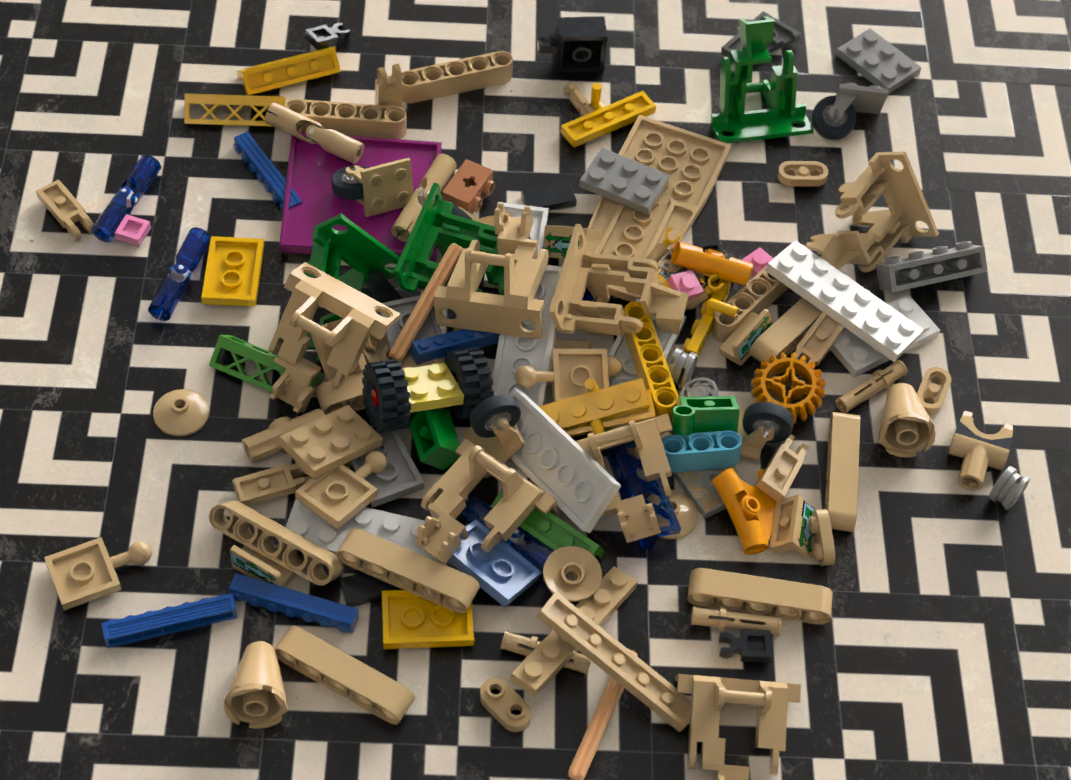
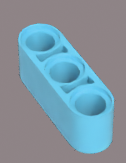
[662,430,742,472]

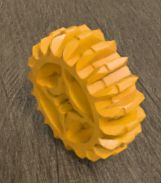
[751,352,825,425]

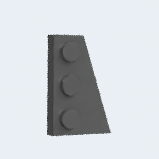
[721,11,801,60]

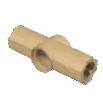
[242,408,325,463]

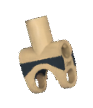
[948,411,1013,491]

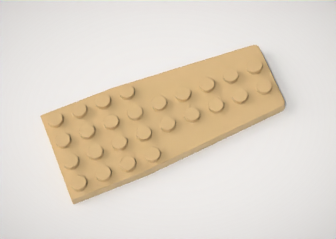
[588,115,732,302]

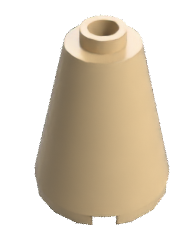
[879,383,936,457]
[224,641,287,729]

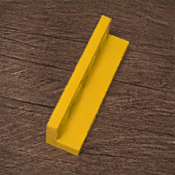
[237,47,341,95]
[184,93,287,127]

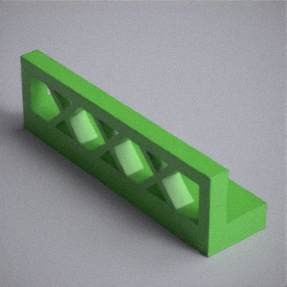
[209,335,325,392]
[490,489,605,559]

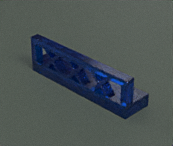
[607,441,681,550]

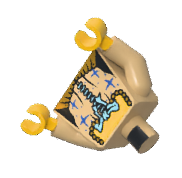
[640,227,724,310]

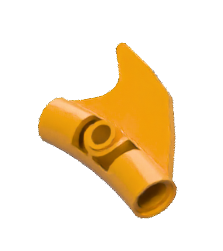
[671,241,754,287]
[711,468,776,555]

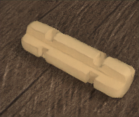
[563,82,595,117]

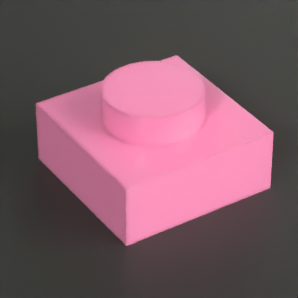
[115,214,151,247]
[742,247,774,277]
[667,270,704,300]

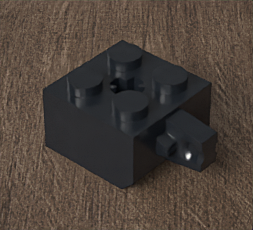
[537,16,608,73]

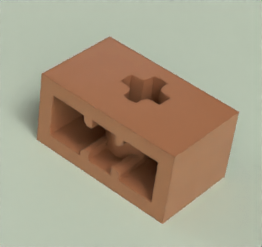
[442,159,495,215]

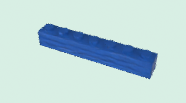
[233,131,302,212]
[409,329,500,365]
[229,573,359,633]
[101,593,238,648]

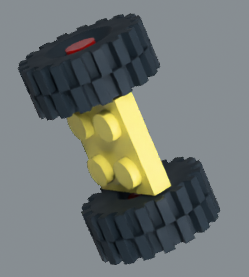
[362,347,494,433]

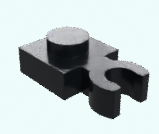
[305,23,350,50]
[719,630,772,663]

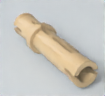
[836,360,908,414]
[691,606,782,636]
[500,630,591,675]

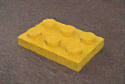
[201,236,264,307]
[382,590,474,649]

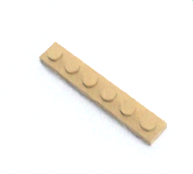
[510,566,638,697]
[536,591,691,732]

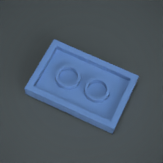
[448,519,542,607]

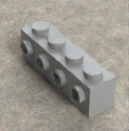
[876,241,988,292]

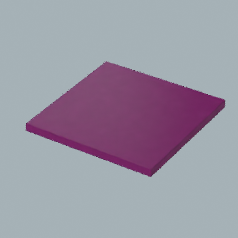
[279,132,442,263]

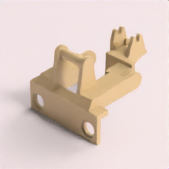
[806,152,939,272]
[434,203,549,340]
[549,224,689,336]
[269,262,400,413]
[575,414,673,543]
[416,439,560,565]
[675,674,801,780]

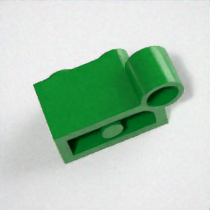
[672,396,740,436]
[406,408,461,470]

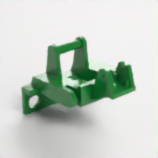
[711,16,814,144]
[394,183,504,296]
[304,214,405,362]

